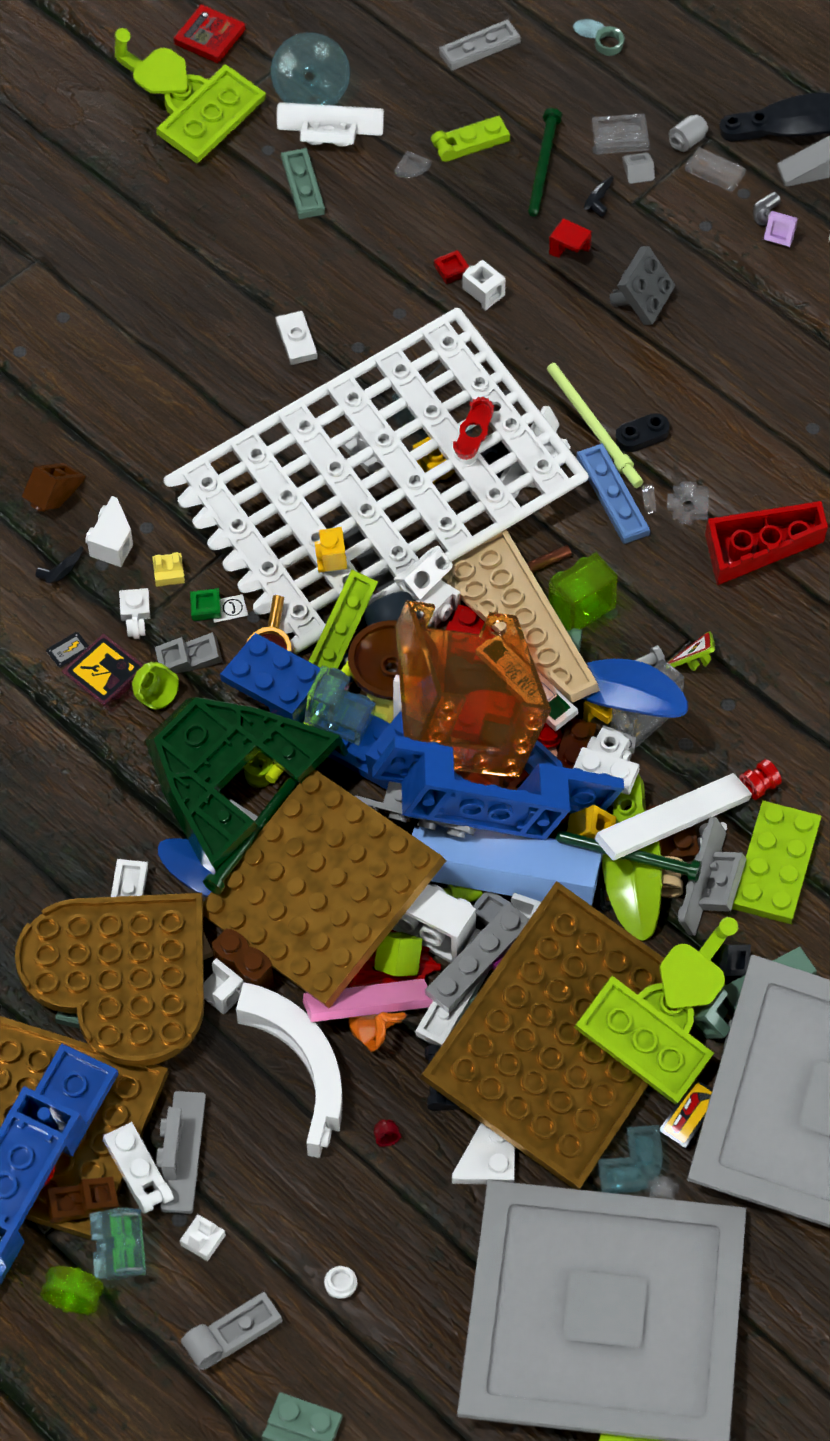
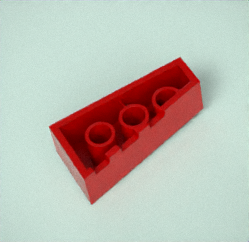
[705,501,828,585]

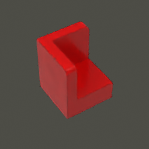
[549,218,592,258]

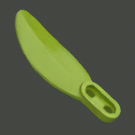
[602,773,662,941]

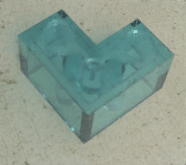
[304,665,376,746]

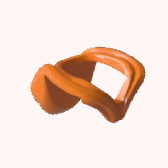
[348,1012,407,1052]

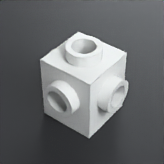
[587,727,632,761]

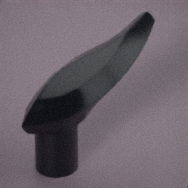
[584,176,614,217]
[35,546,84,583]

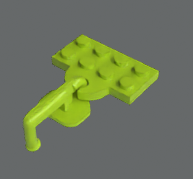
[115,28,266,164]
[574,917,738,1105]

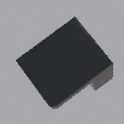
[702,939,751,976]

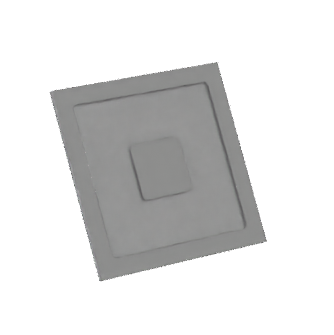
[687,954,830,1227]
[457,1180,746,1441]

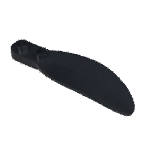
[720,93,830,141]

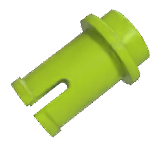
[443,885,483,902]

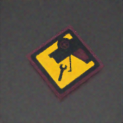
[62,634,143,706]

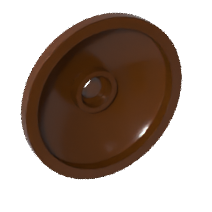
[348,620,437,700]

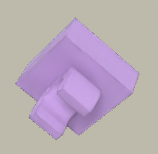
[764,211,798,247]

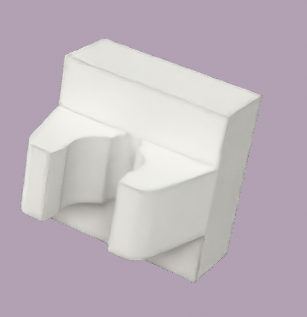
[180,1215,226,1261]

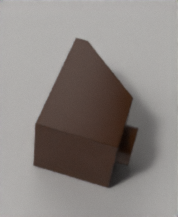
[22,463,86,512]

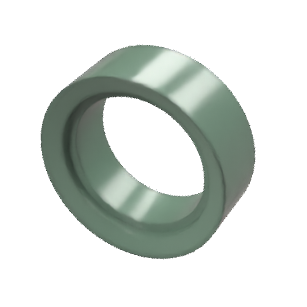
[595,26,624,56]

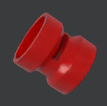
[739,759,782,800]

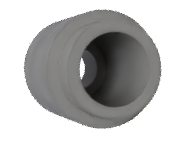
[669,115,708,152]

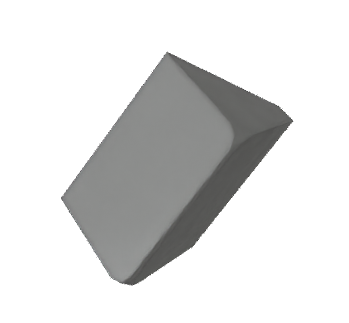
[622,153,655,184]

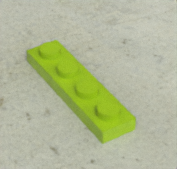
[309,569,378,685]

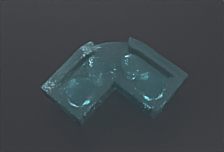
[598,1125,663,1193]

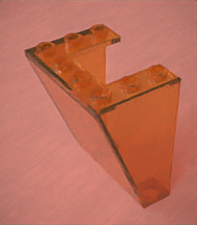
[395,600,551,778]

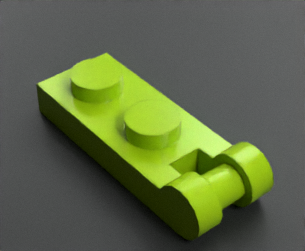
[431,115,510,162]

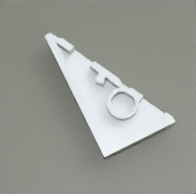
[452,1123,515,1184]

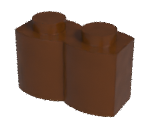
[212,928,274,989]

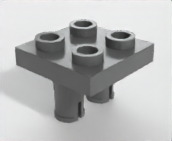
[610,246,676,325]

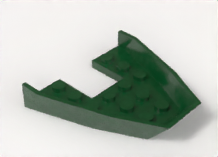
[145,697,349,875]

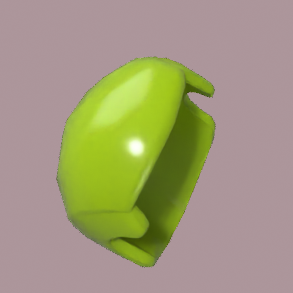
[132,662,179,710]

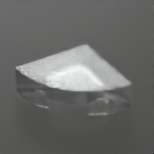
[395,151,431,178]

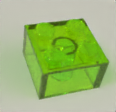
[548,552,618,630]

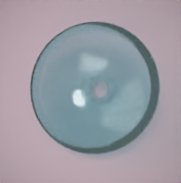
[271,32,350,106]

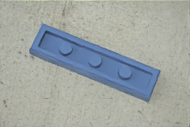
[576,443,650,544]

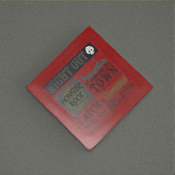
[173,4,246,64]

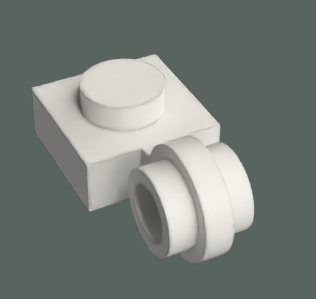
[119,588,151,639]

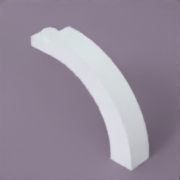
[236,982,343,1158]

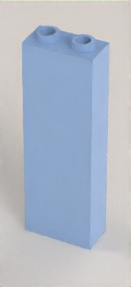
[412,825,603,906]

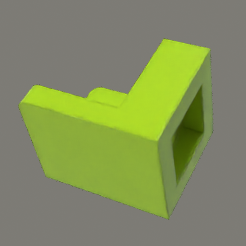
[374,932,423,976]

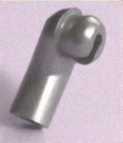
[753,192,781,225]

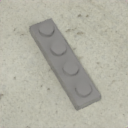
[425,903,529,1013]

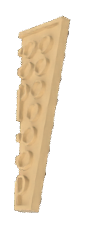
[441,529,599,703]

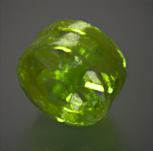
[40,1266,104,1314]

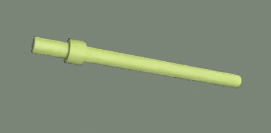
[547,363,644,488]

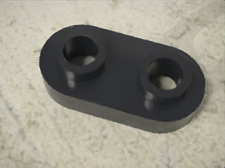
[615,413,670,452]

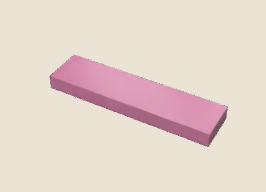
[303,978,433,1022]

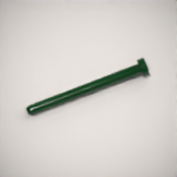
[528,108,562,217]
[203,777,297,894]
[556,830,702,882]

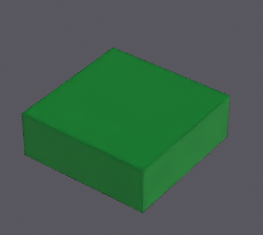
[190,588,222,621]

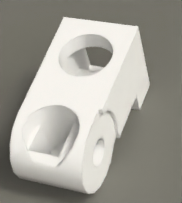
[393,546,453,600]

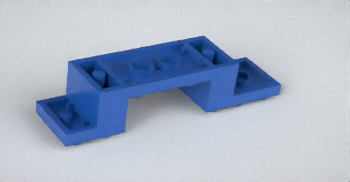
[220,633,451,790]
[372,737,624,840]
[0,1043,119,1285]

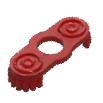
[453,397,494,460]

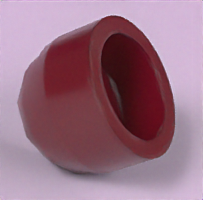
[374,1119,401,1147]

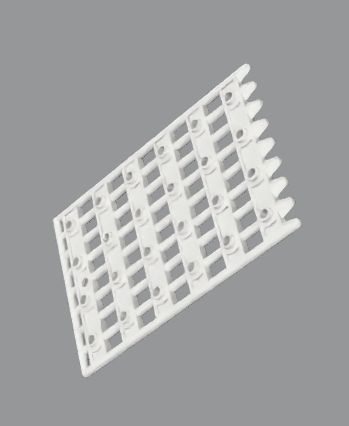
[163,308,589,655]

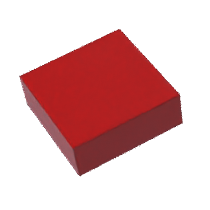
[434,250,469,285]

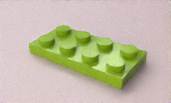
[732,800,821,925]

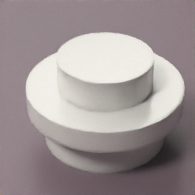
[324,1266,357,1299]

